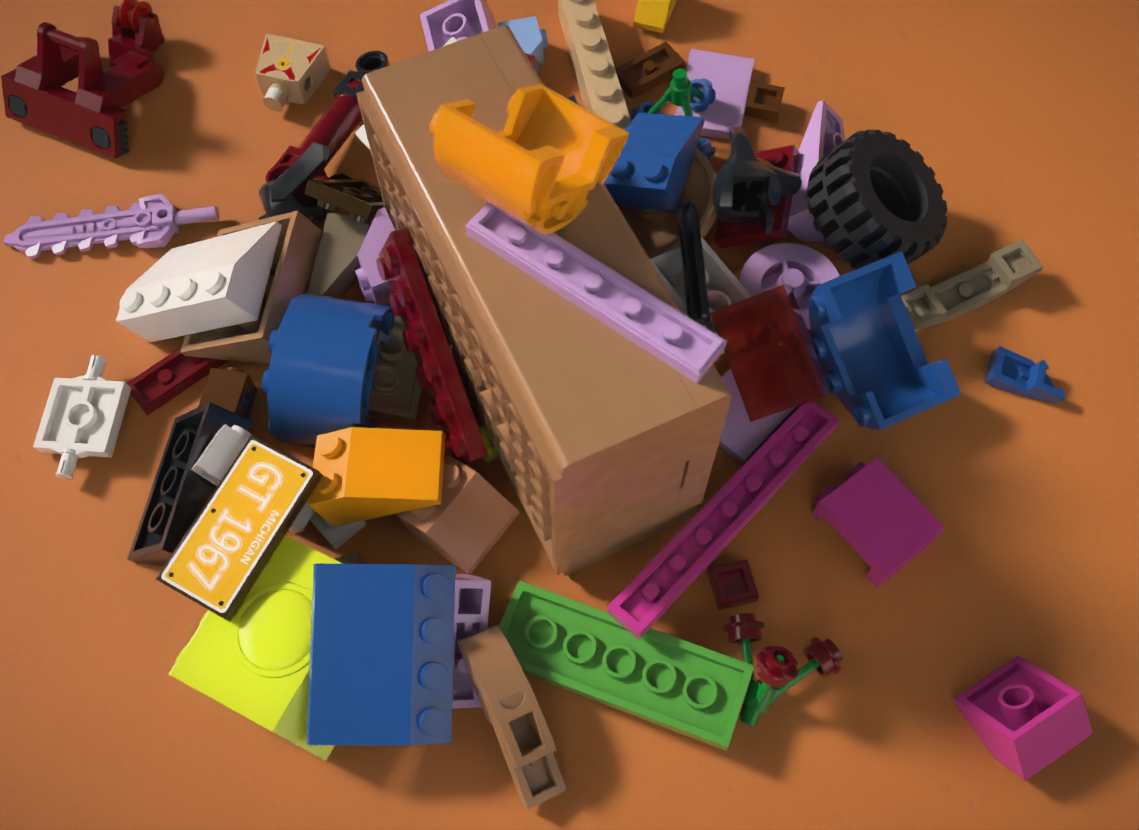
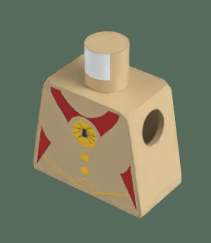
[255,33,331,111]

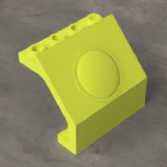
[169,535,343,761]

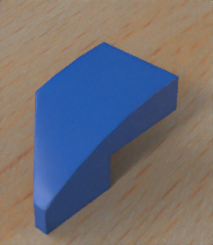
[985,346,1065,403]

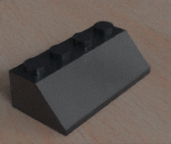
[127,402,251,567]

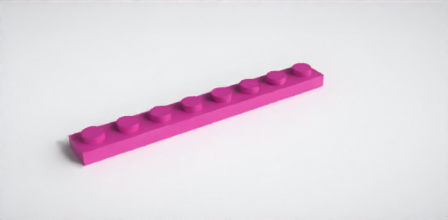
[607,398,839,640]

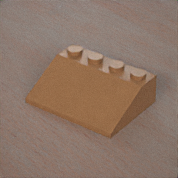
[180,210,323,364]

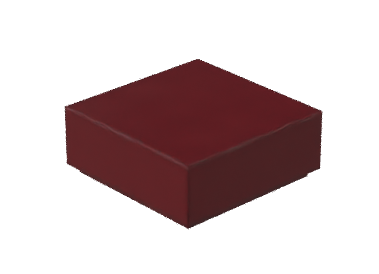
[707,559,759,610]

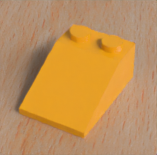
[308,427,446,527]

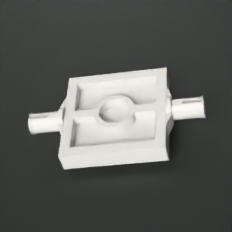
[33,355,131,480]

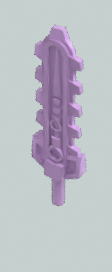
[3,194,220,259]

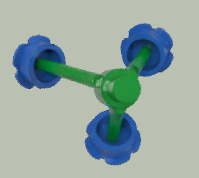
[631,68,716,162]

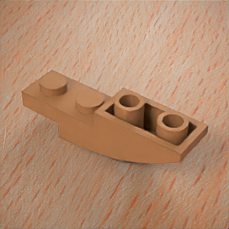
[457,625,567,809]

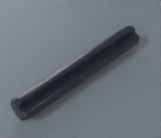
[677,202,711,325]

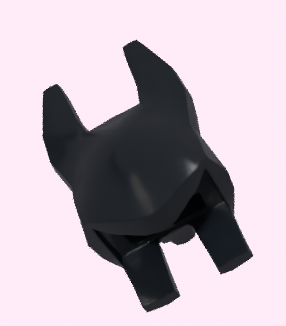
[712,126,802,234]

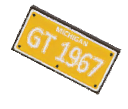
[156,435,323,622]

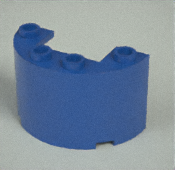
[808,251,961,430]
[262,294,395,448]

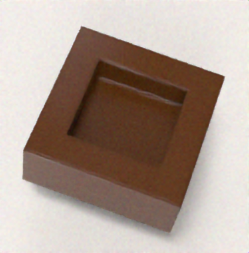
[744,81,785,121]

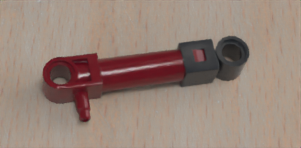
[266,51,390,207]

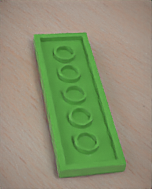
[499,580,755,751]

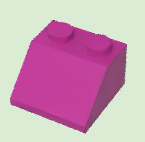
[953,656,1093,781]

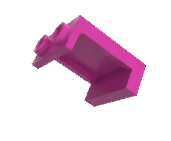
[812,457,946,588]

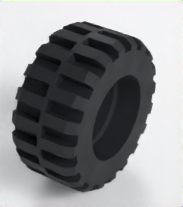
[807,130,948,269]

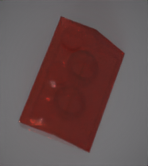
[710,284,830,422]

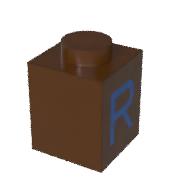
[198,367,258,419]

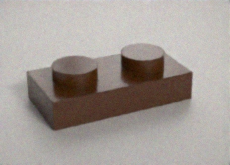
[615,41,685,99]

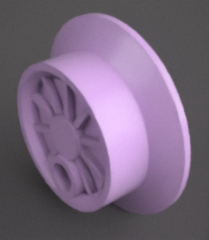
[739,243,839,334]

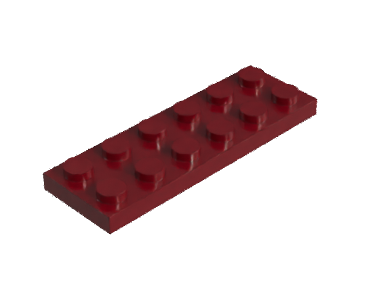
[376,228,488,465]

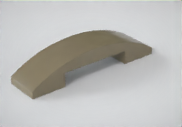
[901,239,1043,330]

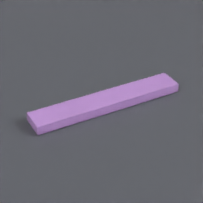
[465,203,727,383]

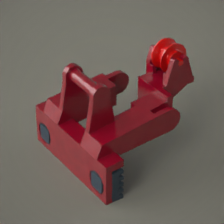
[1,0,165,159]

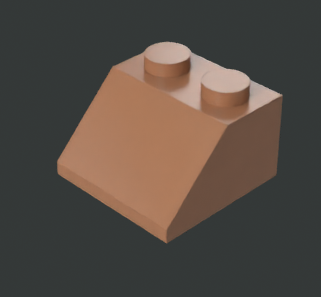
[397,455,520,574]

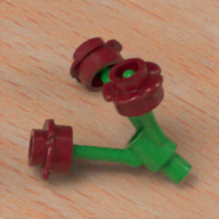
[723,613,843,727]

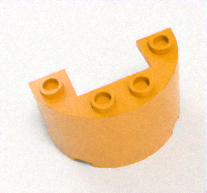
[430,84,630,235]

